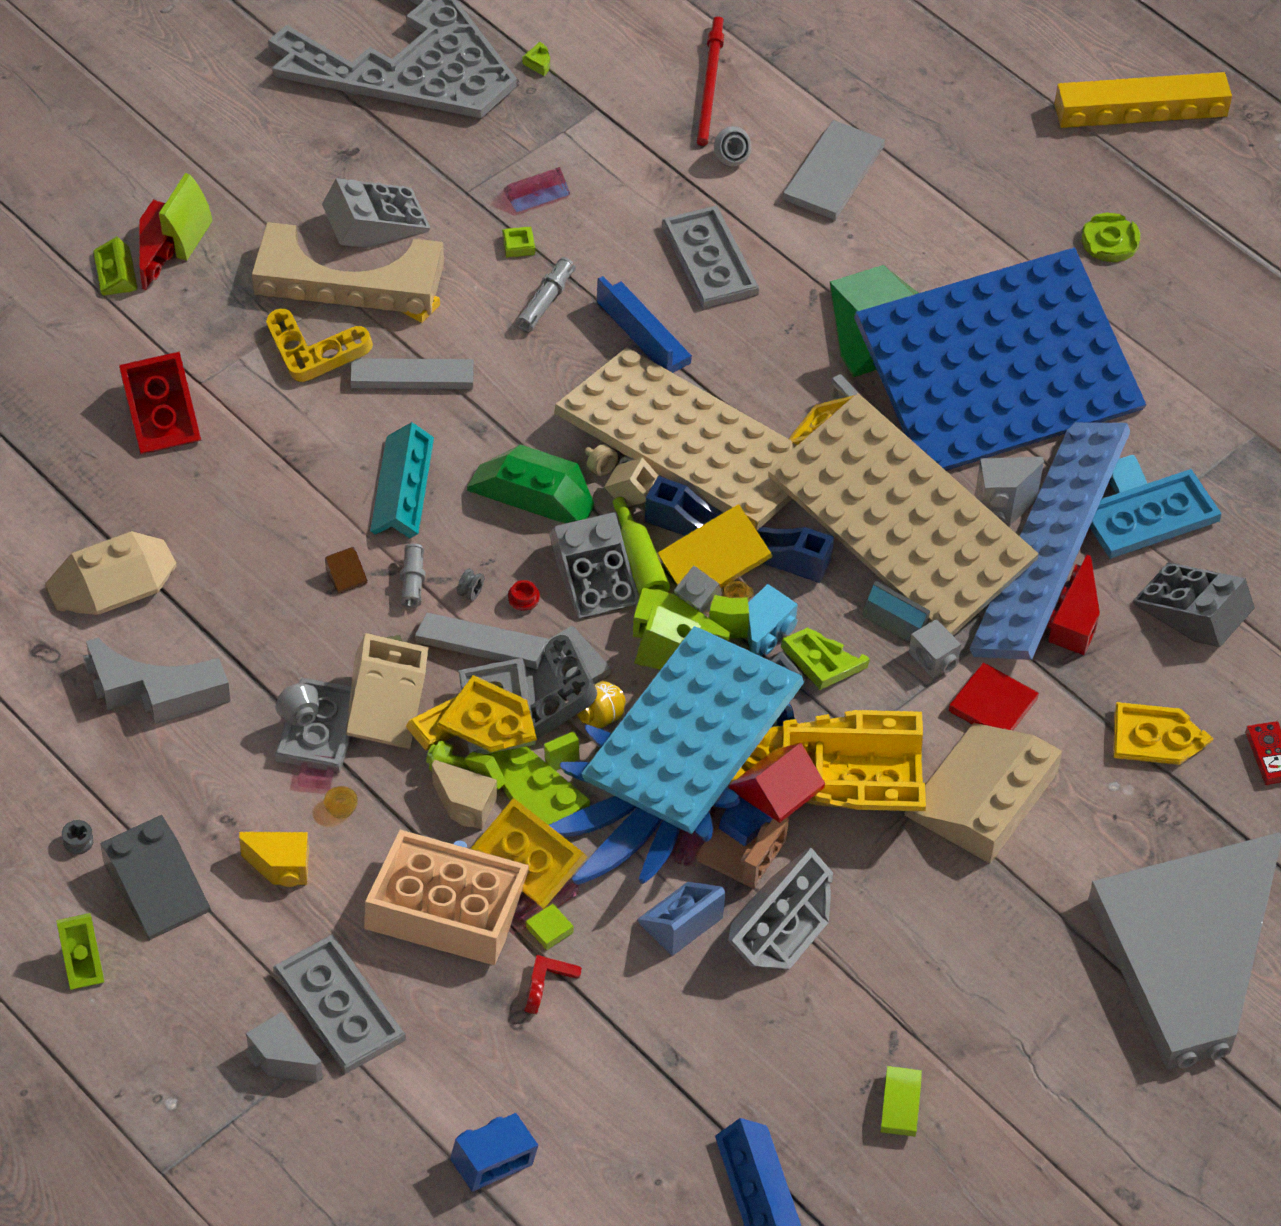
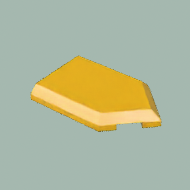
[436,675,537,752]
[1113,702,1214,765]

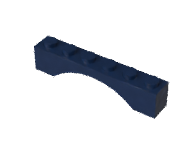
[644,476,834,583]

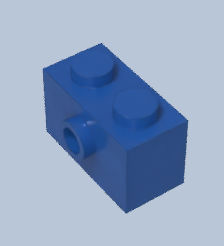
[450,1113,539,1192]

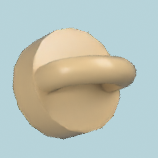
[585,444,618,477]

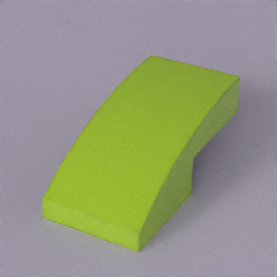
[880,1066,922,1137]

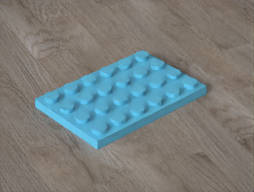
[581,626,804,834]

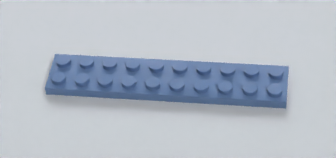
[969,422,1130,660]

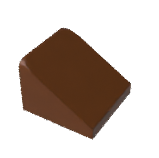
[325,547,368,594]

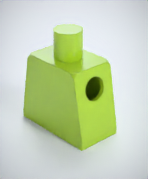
[634,604,701,669]

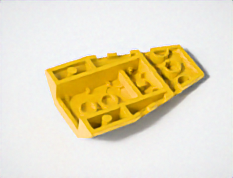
[729,710,926,811]

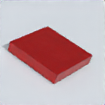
[949,662,1039,731]

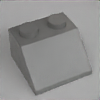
[974,457,1044,527]

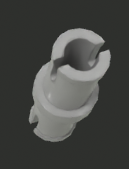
[400,543,426,608]

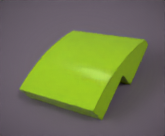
[159,173,213,261]

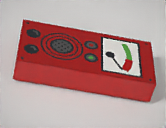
[1245,721,1281,785]

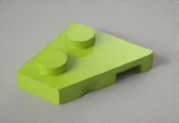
[781,627,870,690]

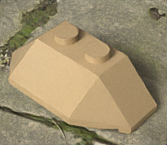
[45,531,177,615]

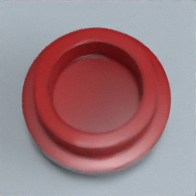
[508,580,540,611]

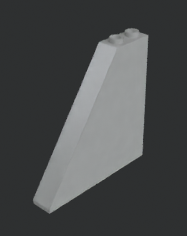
[1088,832,1281,1070]

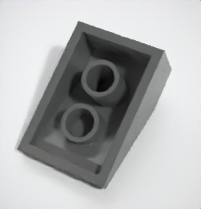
[100,815,211,940]

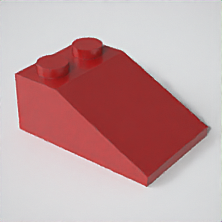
[119,351,202,455]

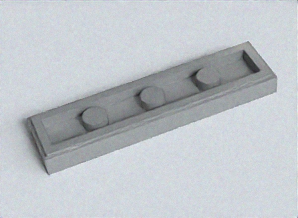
[351,358,474,389]
[415,613,548,669]

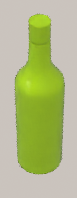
[612,497,670,595]

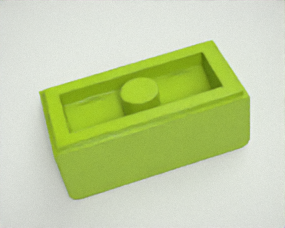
[93,236,138,296]

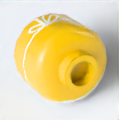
[577,681,626,729]

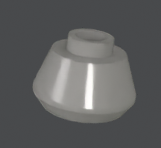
[714,126,751,166]
[275,683,319,726]

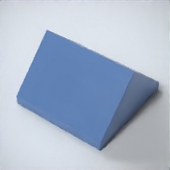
[637,882,725,956]

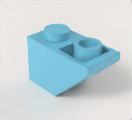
[748,584,798,656]

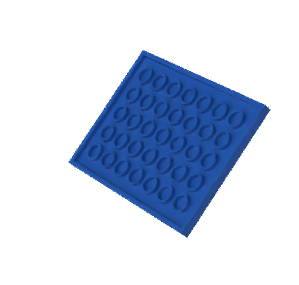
[854,247,1147,471]

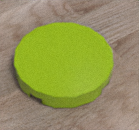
[1081,212,1141,262]

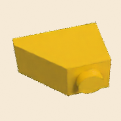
[239,832,309,887]

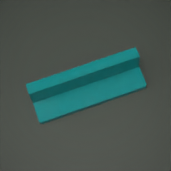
[370,422,434,539]

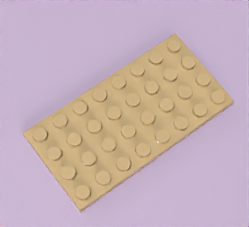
[554,347,797,531]
[768,393,1039,636]

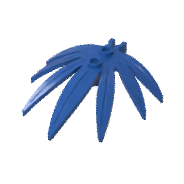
[549,725,740,885]

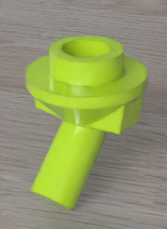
[426,740,470,772]

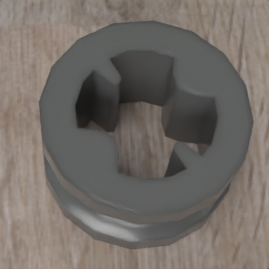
[457,568,485,601]
[62,820,94,854]

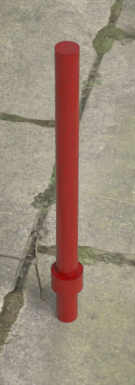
[697,16,724,146]

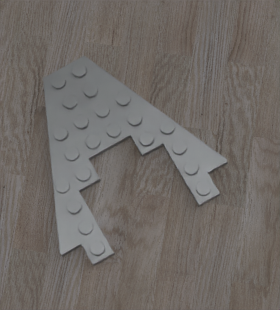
[268,0,517,118]

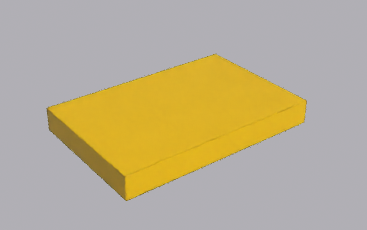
[658,504,772,588]
[470,798,587,909]

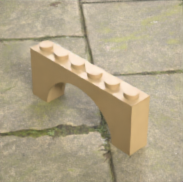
[252,222,444,315]

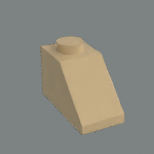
[432,760,497,830]

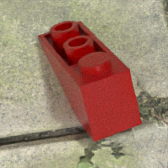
[139,199,175,290]
[1047,555,1100,655]

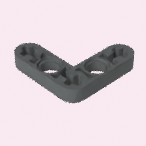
[530,635,597,741]

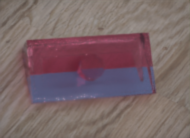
[503,167,570,213]

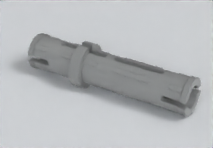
[516,257,576,332]

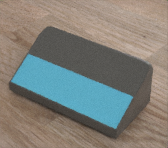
[862,581,930,642]

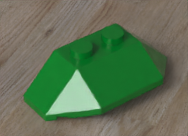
[467,444,594,524]

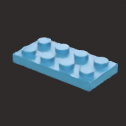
[1089,469,1222,559]

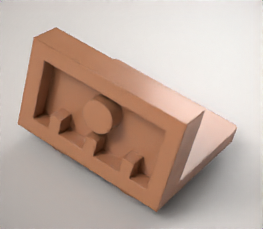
[696,817,789,889]

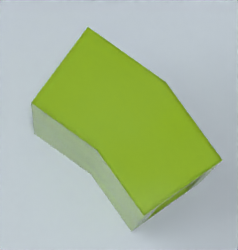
[709,595,749,639]

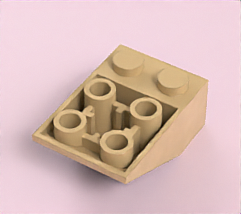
[345,633,428,749]

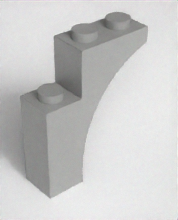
[83,637,231,724]

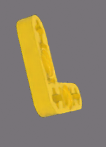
[266,309,373,382]

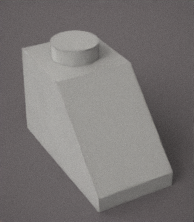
[245,1012,323,1083]

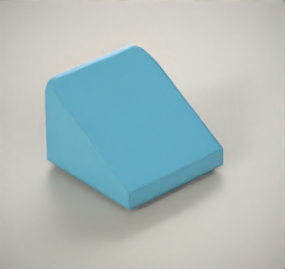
[1109,455,1147,494]

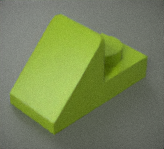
[56,913,105,990]

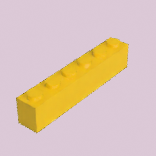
[1054,72,1232,128]

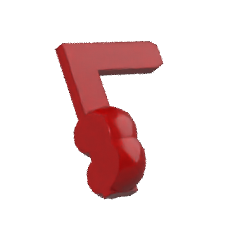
[524,955,582,1015]

